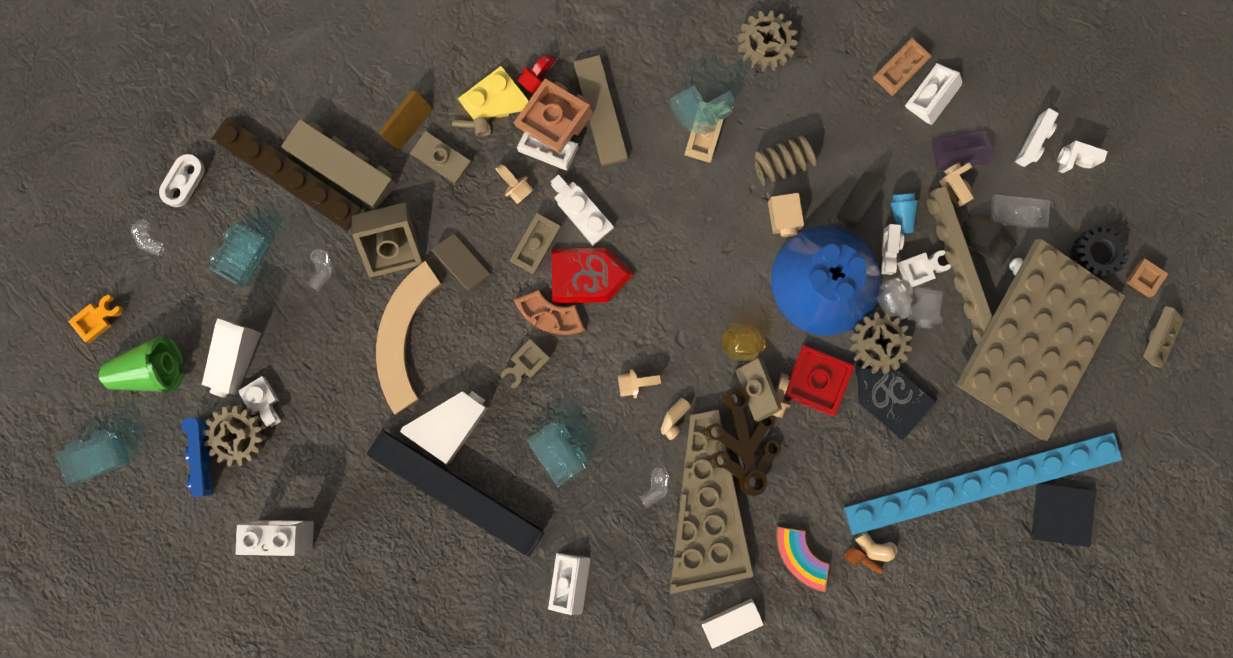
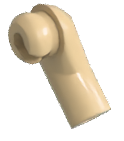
[855,531,898,562]

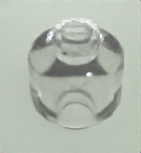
[876,277,918,320]

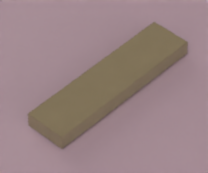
[573,55,628,167]

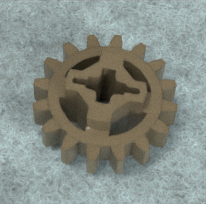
[737,10,798,72]
[850,313,912,374]
[203,405,267,467]

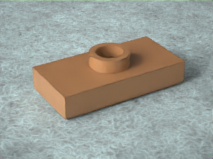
[873,37,932,96]

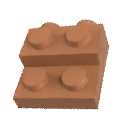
[514,79,593,153]

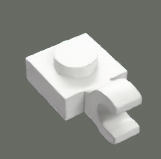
[238,376,281,427]

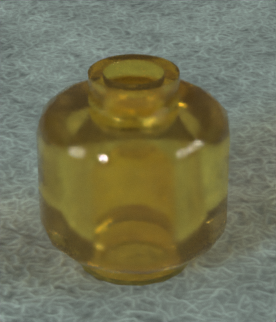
[722,324,765,361]

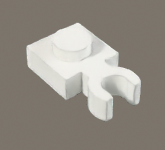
[881,224,904,275]
[897,250,951,289]

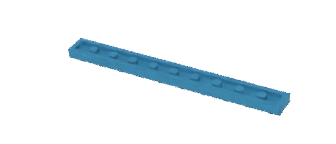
[843,433,1122,535]

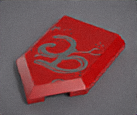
[551,248,634,304]

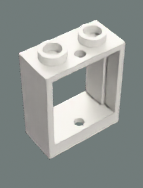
[236,520,314,556]

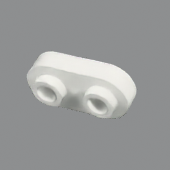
[159,154,205,207]

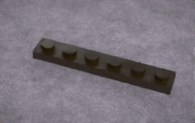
[211,117,363,231]

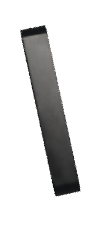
[367,430,545,557]

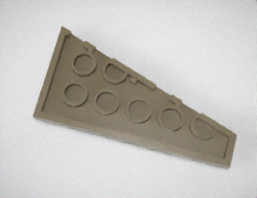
[670,410,753,594]

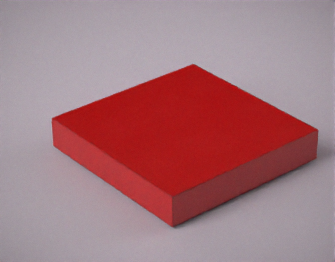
[784,344,855,417]

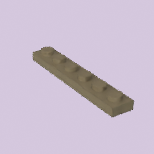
[927,186,992,345]

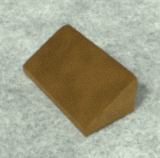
[379,90,432,150]

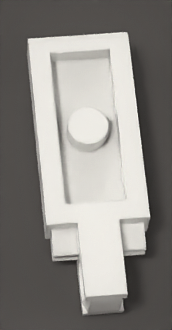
[550,175,614,246]

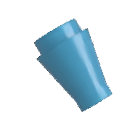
[890,193,918,233]

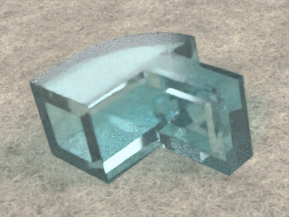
[669,85,735,134]

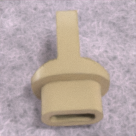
[495,164,533,204]
[618,369,661,398]
[773,373,792,418]

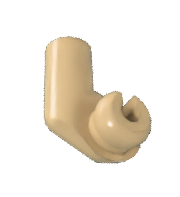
[661,398,691,440]

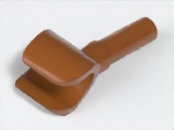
[844,547,884,574]

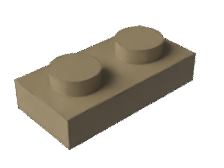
[510,213,561,275]

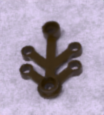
[705,387,781,496]

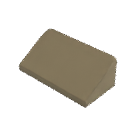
[431,234,490,292]

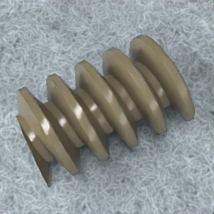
[755,136,817,186]

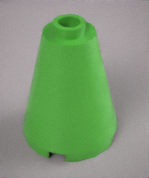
[98,336,184,392]

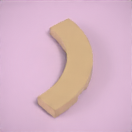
[376,261,442,415]

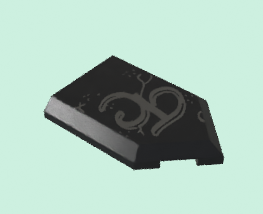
[855,364,938,440]

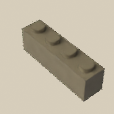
[281,120,396,210]

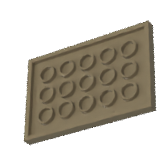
[956,239,1125,441]

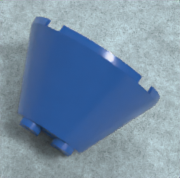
[771,226,881,336]

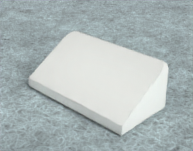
[905,63,962,125]
[548,553,590,615]
[701,599,763,649]

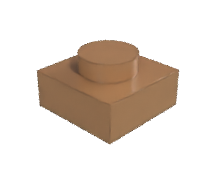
[1126,258,1168,298]

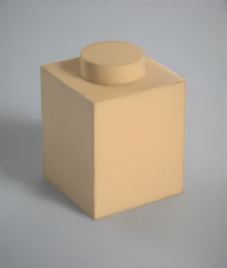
[768,193,804,237]

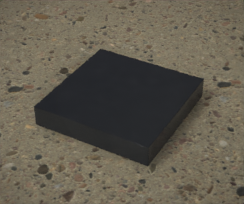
[1031,483,1096,547]

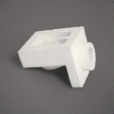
[1057,141,1108,173]

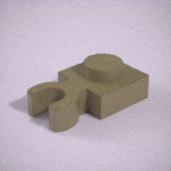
[500,339,550,389]

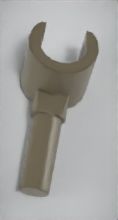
[452,118,491,136]

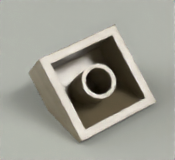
[352,202,423,278]

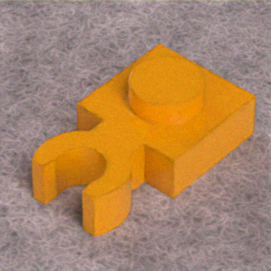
[68,295,124,343]

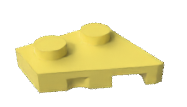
[458,66,529,120]

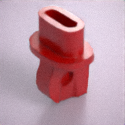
[517,54,556,94]

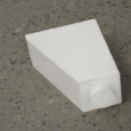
[202,319,261,398]
[400,391,488,464]

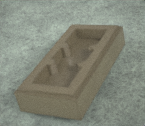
[410,131,471,185]
[1143,306,1184,368]
[735,358,782,421]

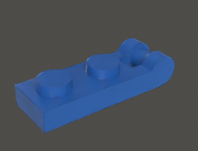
[181,417,213,497]

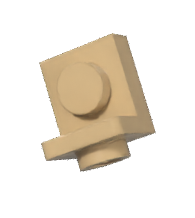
[939,162,974,209]

